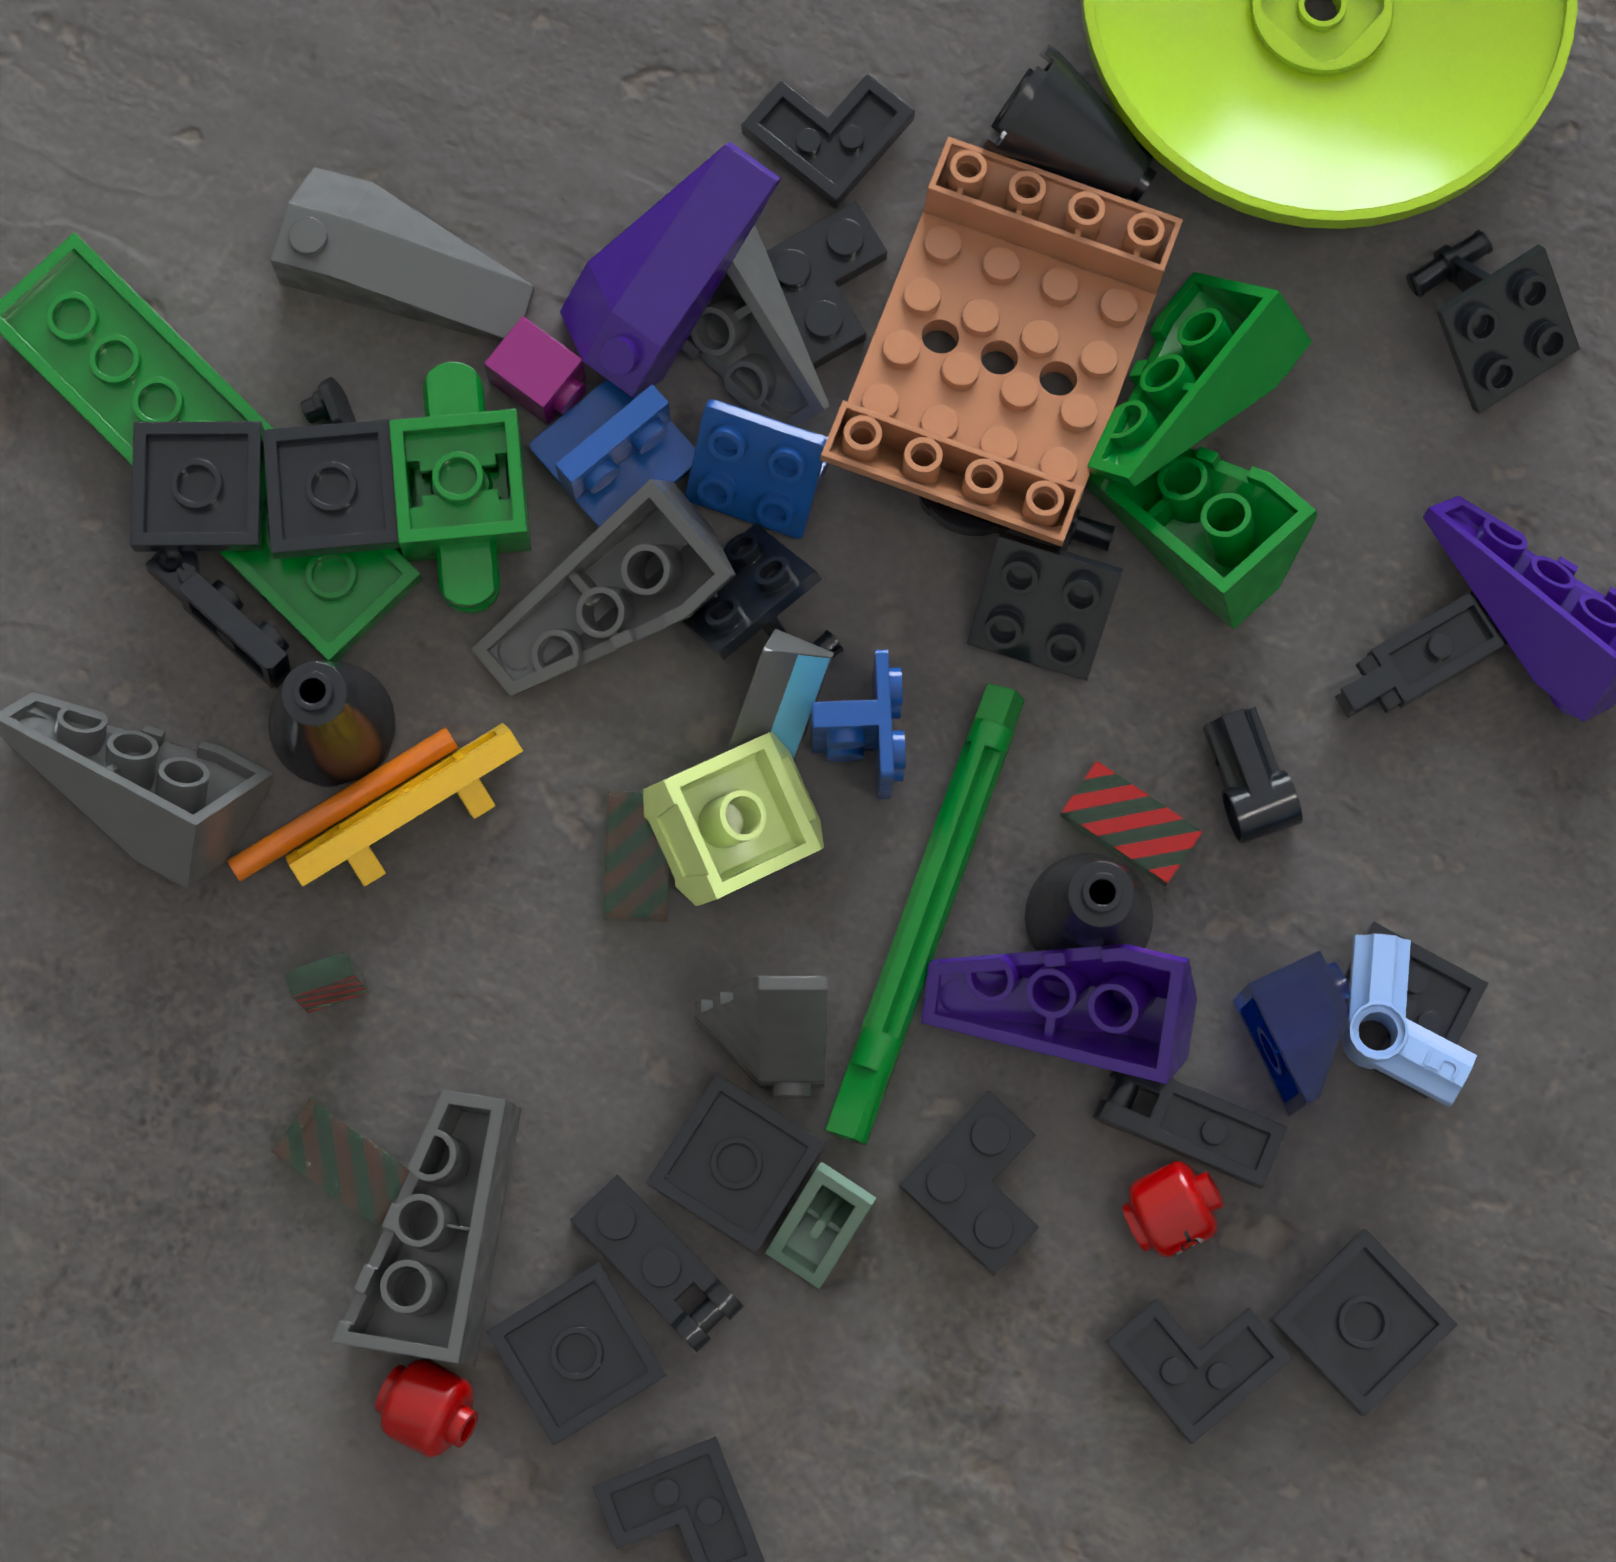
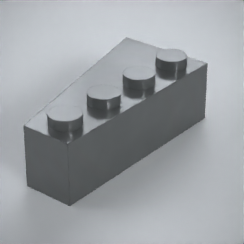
[330,1089,522,1367]

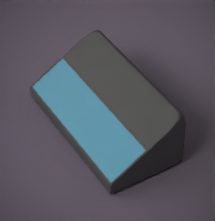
[727,629,834,760]

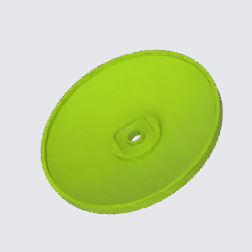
[1080,0,1578,229]

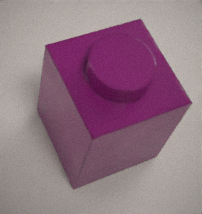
[484,316,586,426]

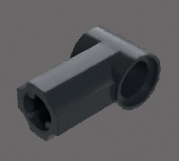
[1203,707,1303,843]

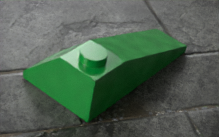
[1087,272,1312,487]
[1086,446,1318,630]

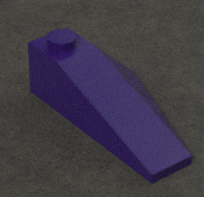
[560,142,781,398]
[1423,495,1616,722]
[921,944,1197,1084]

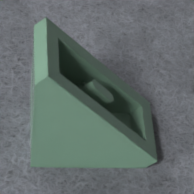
[765,1162,877,1289]

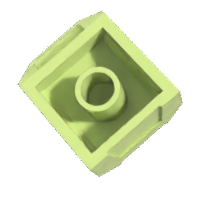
[643,731,824,906]

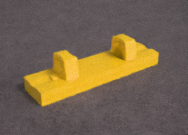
[285,723,523,887]

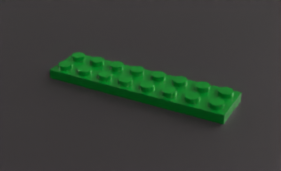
[0,232,423,661]

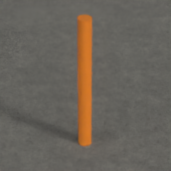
[227,727,458,882]

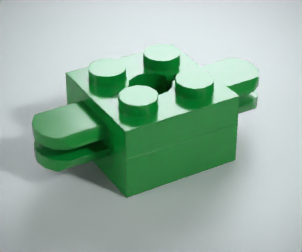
[389,361,532,614]

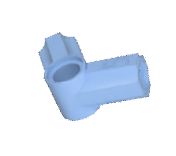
[1342,933,1477,1107]

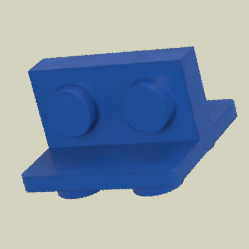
[529,379,695,528]
[685,399,830,539]
[811,649,906,799]

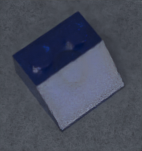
[1233,951,1351,1116]

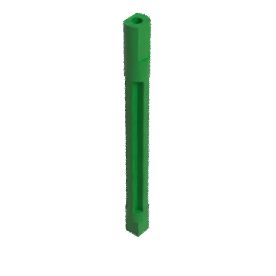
[824,683,1025,1146]

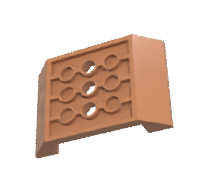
[820,136,1183,547]

